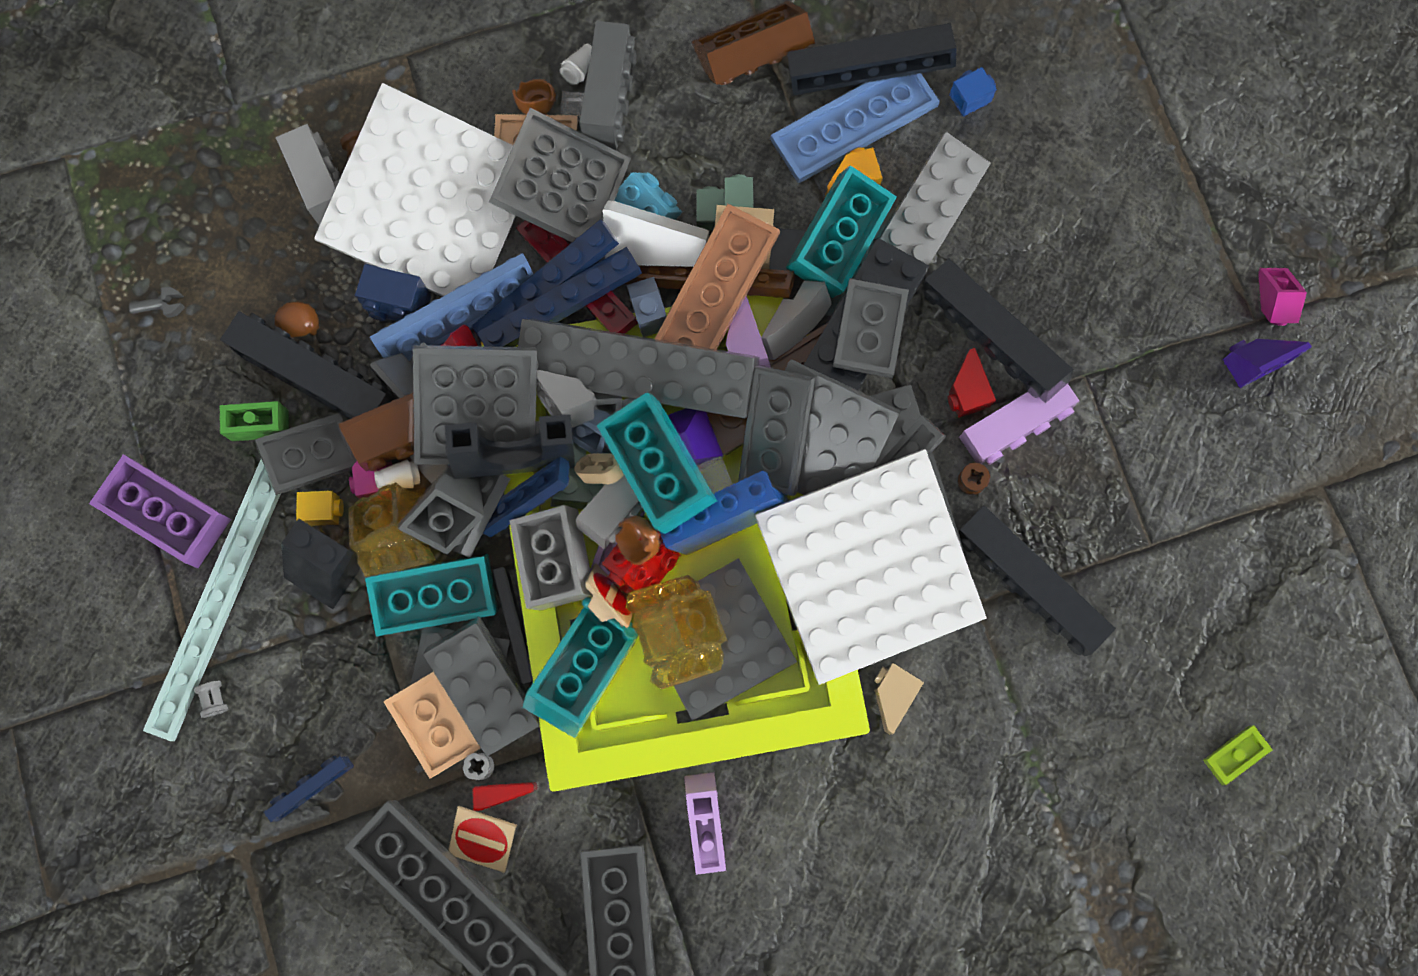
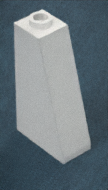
[603,201,709,267]

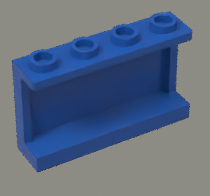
[660,471,789,555]

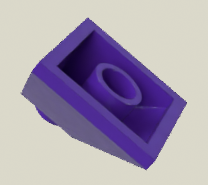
[1223,339,1312,388]
[667,408,723,466]

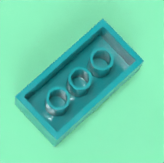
[785,165,897,298]
[597,392,717,534]
[365,554,499,636]
[522,607,641,738]

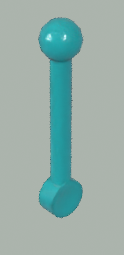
[582,597,636,640]

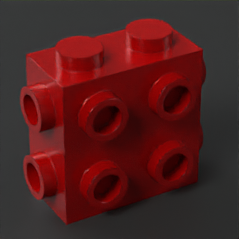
[602,530,681,602]

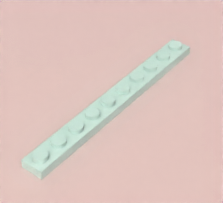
[143,459,281,741]

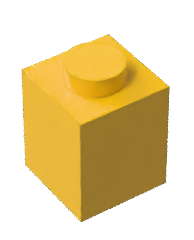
[296,491,344,526]

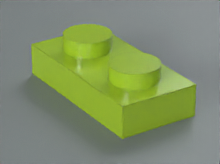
[1203,725,1273,785]

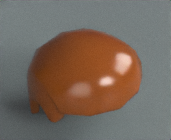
[512,79,557,115]
[275,301,319,337]
[615,515,660,565]

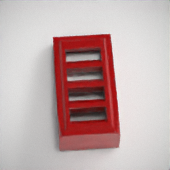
[473,782,538,811]

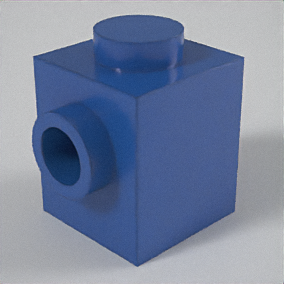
[949,67,996,117]

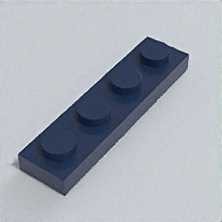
[483,456,570,537]

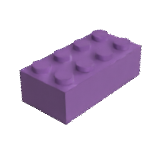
[89,454,231,568]

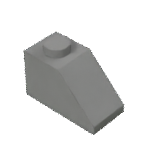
[536,370,596,428]

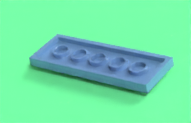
[770,73,940,184]
[370,253,533,361]

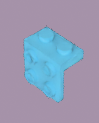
[615,173,682,220]

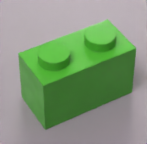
[220,401,289,442]

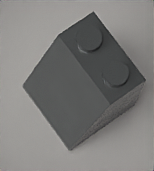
[398,465,484,554]

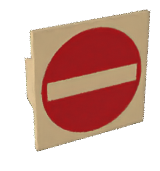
[585,563,636,628]
[449,806,516,873]

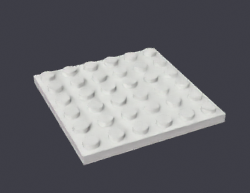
[314,83,516,297]
[754,449,986,685]

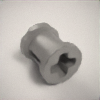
[194,681,229,718]
[463,753,494,780]

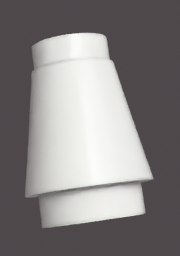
[560,44,592,85]
[374,460,420,489]

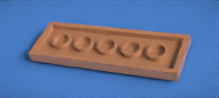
[655,204,780,349]

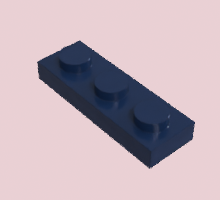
[264,755,354,822]

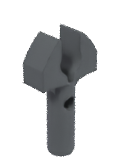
[129,287,185,318]

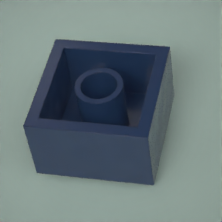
[355,264,432,322]

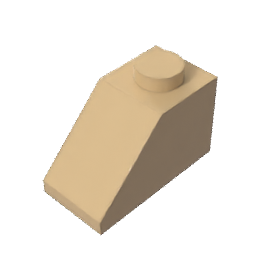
[874,663,924,735]

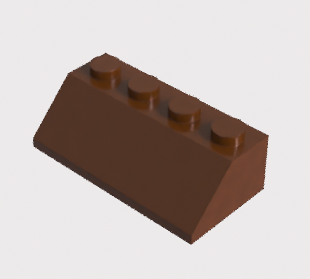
[691,1,815,85]
[338,393,414,471]

